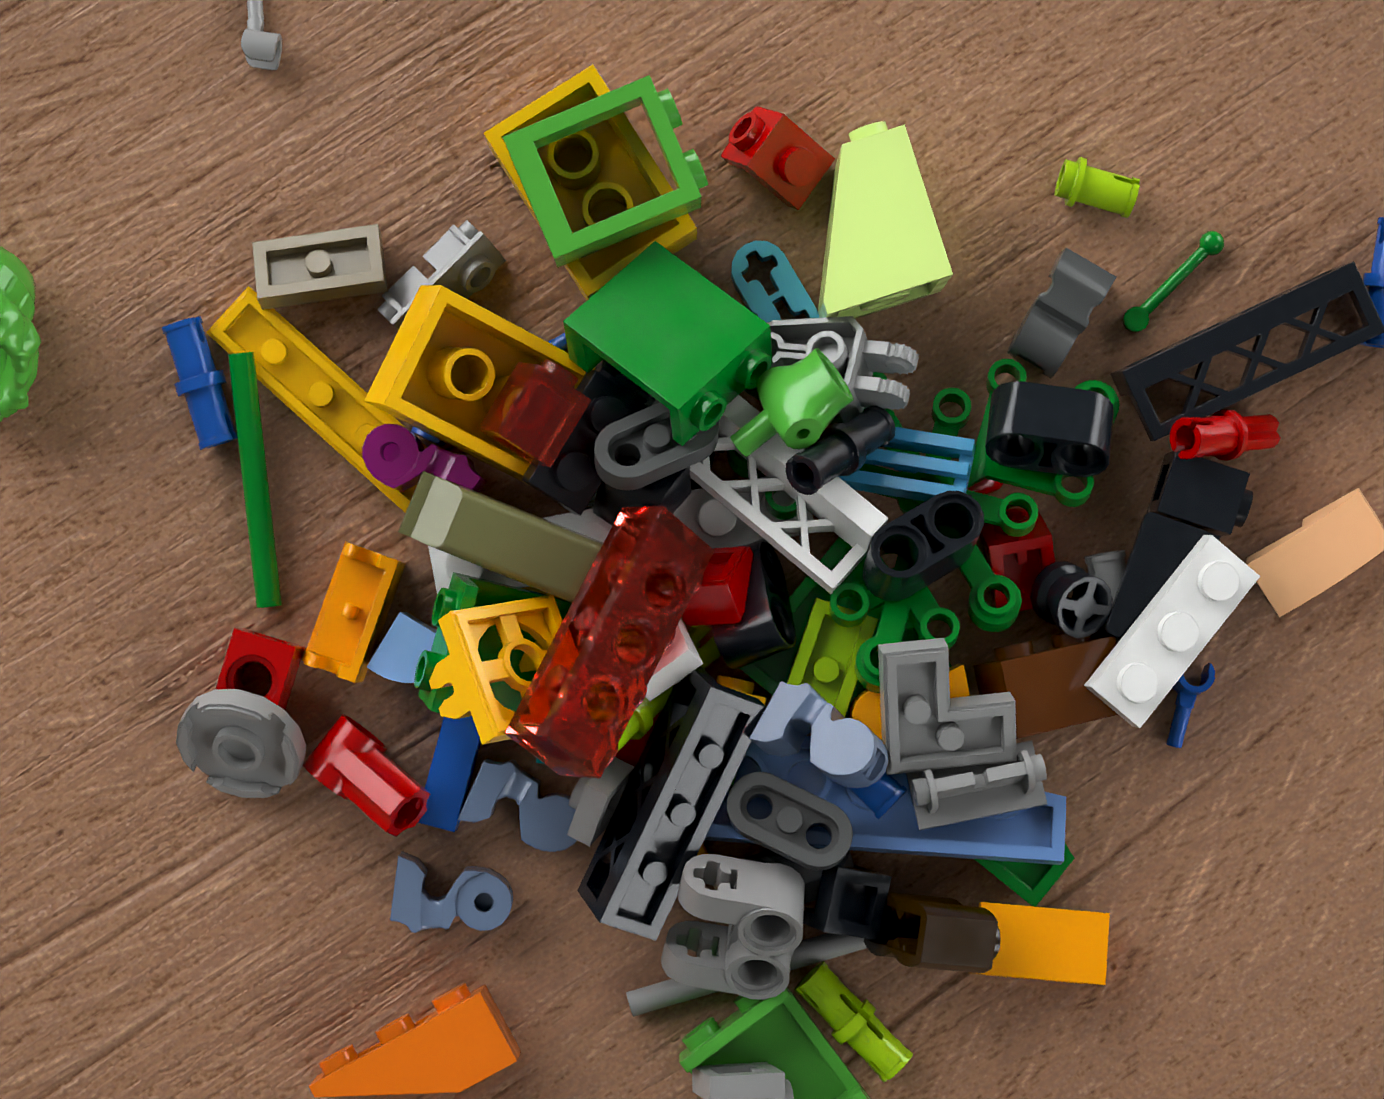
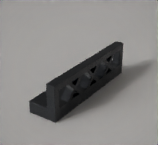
[1110,261,1384,441]
[577,666,766,941]

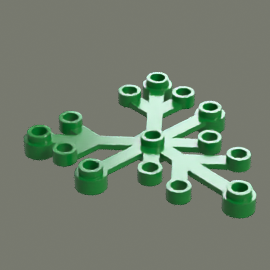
[727,359,1120,693]

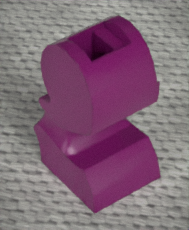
[362,424,487,493]

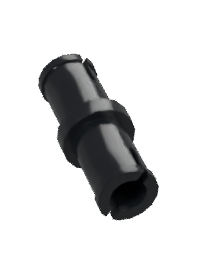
[785,406,896,495]

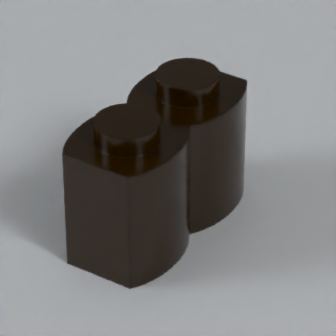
[864,892,1001,973]

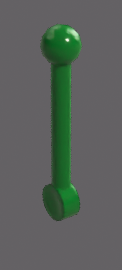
[1122,231,1224,333]

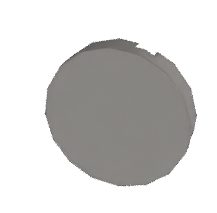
[176,689,306,798]

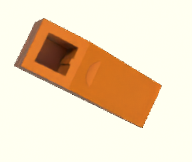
[309,983,521,1097]

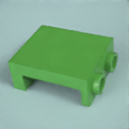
[679,986,871,1099]

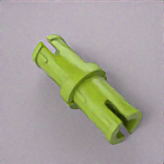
[794,961,913,1083]

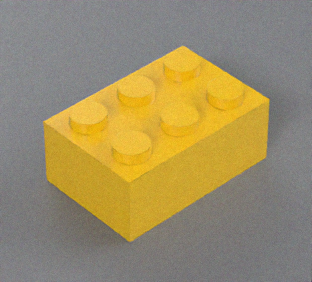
[484,64,697,301]
[364,285,595,486]

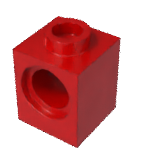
[215,628,305,711]

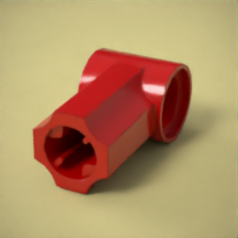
[303,714,430,837]

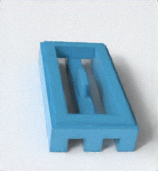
[838,427,976,501]

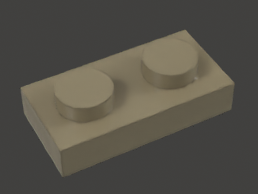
[252,224,388,310]

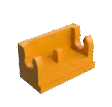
[302,541,406,683]
[969,902,1110,985]

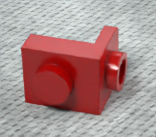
[721,106,835,210]

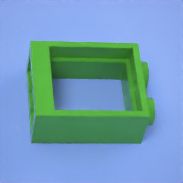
[503,75,708,268]

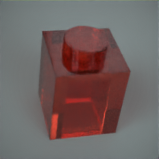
[478,359,591,468]

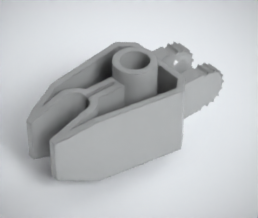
[744,316,919,424]

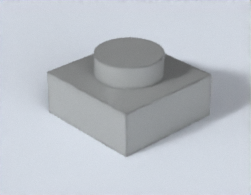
[567,756,635,847]

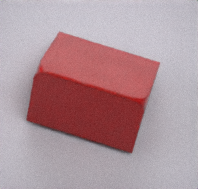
[670,546,753,626]

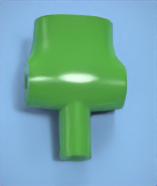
[730,348,854,457]

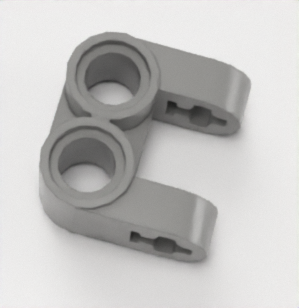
[661,854,805,1000]

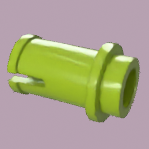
[1054,157,1140,218]

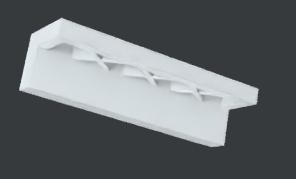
[651,395,889,594]

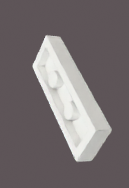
[1084,535,1260,728]

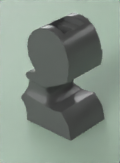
[1007,248,1116,379]

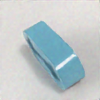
[731,240,820,323]

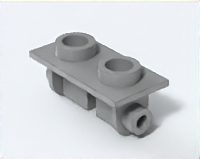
[377,220,506,330]
[906,740,1047,831]

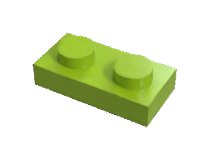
[787,598,878,717]

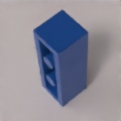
[418,715,481,832]

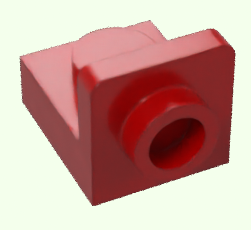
[979,508,1055,611]

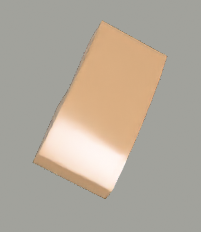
[1246,488,1384,617]

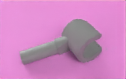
[241,0,282,70]

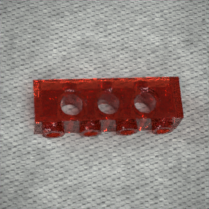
[505,506,715,779]

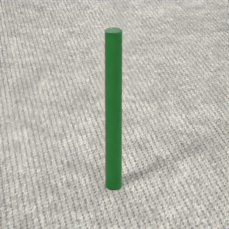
[228,352,282,608]

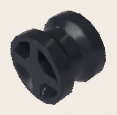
[1030,561,1113,638]

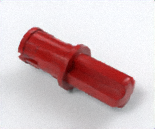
[1169,409,1281,461]

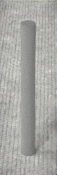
[626,933,867,1017]

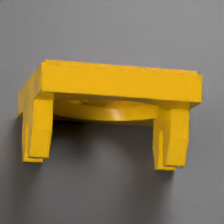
[429,595,597,745]

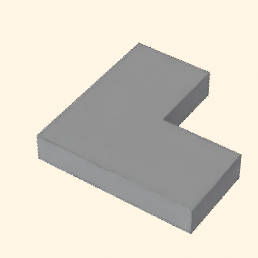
[878,638,1017,775]

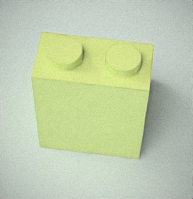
[818,121,953,319]

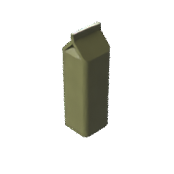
[398,471,620,612]

